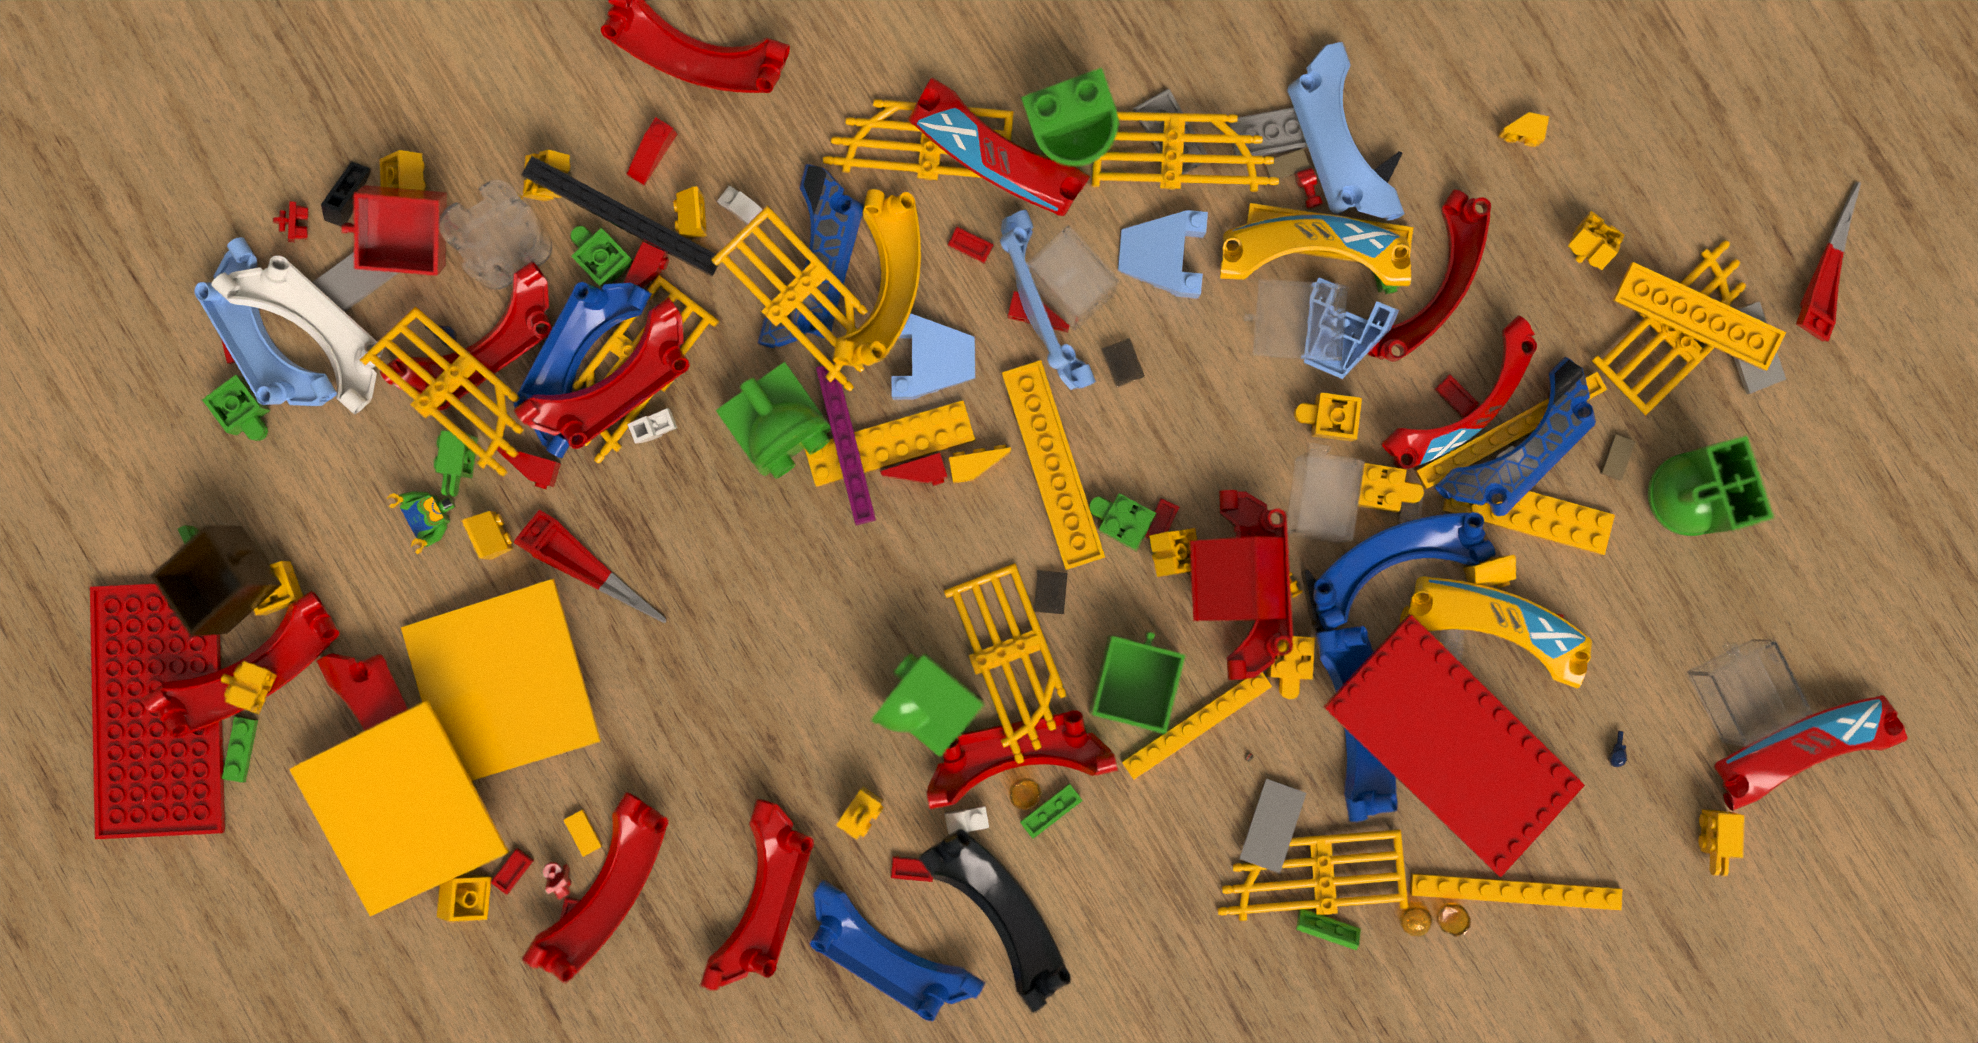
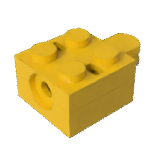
[1294,392,1362,442]
[1355,463,1424,513]
[254,561,303,615]
[1267,636,1315,699]
[836,786,884,840]
[1698,809,1744,876]

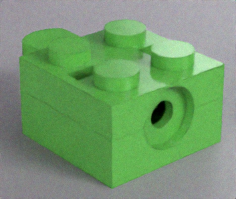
[571,226,633,288]
[202,375,270,441]
[434,430,478,497]
[1090,493,1156,552]

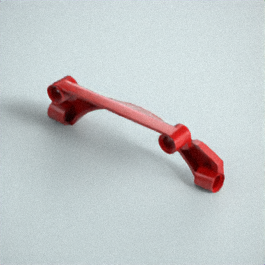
[379,261,552,410]
[514,297,690,449]
[1219,490,1293,680]
[316,653,408,731]
[926,710,1118,809]
[700,799,814,991]

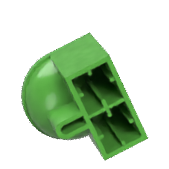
[1021,68,1120,167]
[715,362,831,479]
[1648,436,1774,536]
[871,653,984,757]

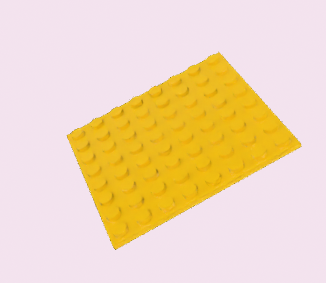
[401,579,601,781]
[289,701,509,916]

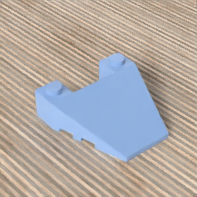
[1118,210,1208,299]
[1304,278,1399,379]
[891,314,975,400]

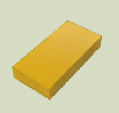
[564,809,603,857]

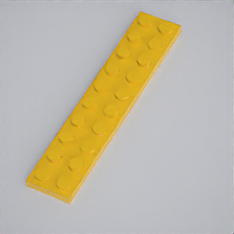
[1002,360,1105,570]

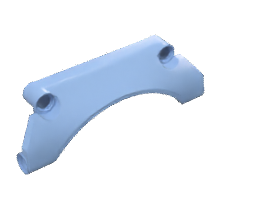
[1287,42,1405,221]
[1000,210,1096,390]
[194,237,337,406]

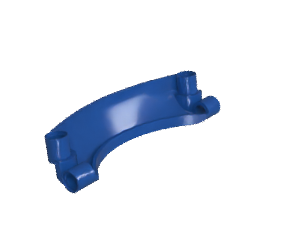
[1313,512,1496,631]
[1316,626,1398,822]

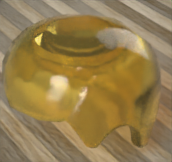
[1009,777,1042,810]
[1399,902,1432,937]
[1436,902,1471,937]

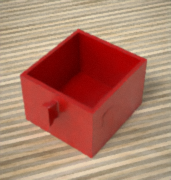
[341,185,447,276]
[1190,526,1287,621]

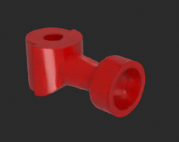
[1295,168,1323,209]

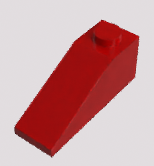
[626,117,677,186]
[624,242,669,288]
[1008,291,1070,333]
[497,446,561,489]
[880,453,948,486]

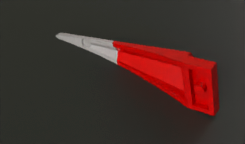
[1796,182,1861,342]
[514,509,666,623]

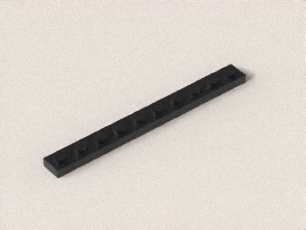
[522,156,718,277]

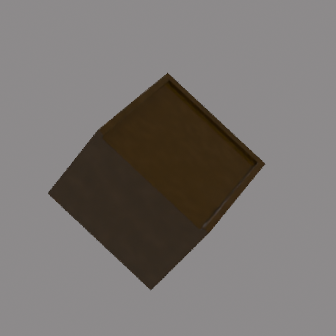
[150,525,282,636]

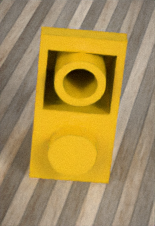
[1498,112,1549,147]

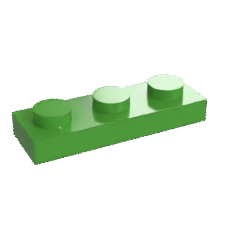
[222,716,258,783]
[1020,783,1083,839]
[1296,909,1361,950]

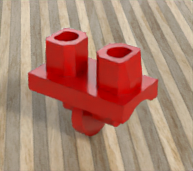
[272,201,308,243]
[543,862,572,900]

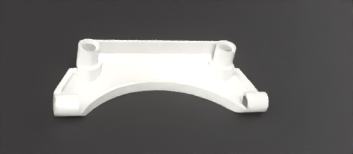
[211,255,383,415]

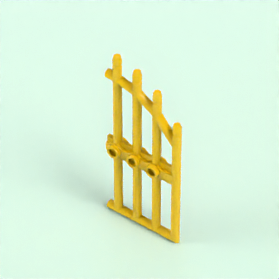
[823,99,1014,180]
[1091,112,1279,192]
[711,205,868,392]
[1591,240,1746,416]
[573,275,719,464]
[359,306,524,476]
[944,563,1066,764]
[1217,829,1408,921]

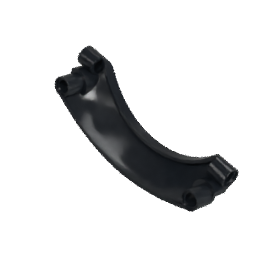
[918,829,1071,1013]

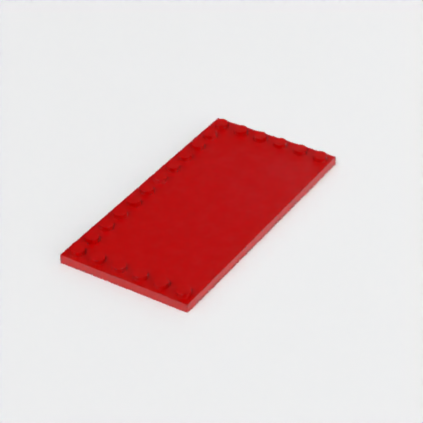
[90,584,225,839]
[1323,614,1585,878]

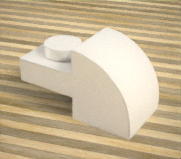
[717,186,763,224]
[627,408,678,444]
[944,806,989,835]

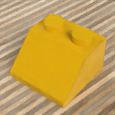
[379,150,426,190]
[673,186,707,238]
[461,511,513,560]
[1463,554,1516,588]
[437,874,491,922]

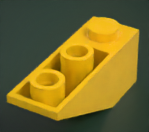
[949,445,1011,484]

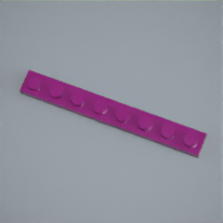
[816,362,876,526]

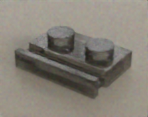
[1101,338,1145,388]
[1034,570,1068,614]

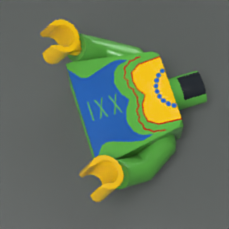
[386,491,456,554]

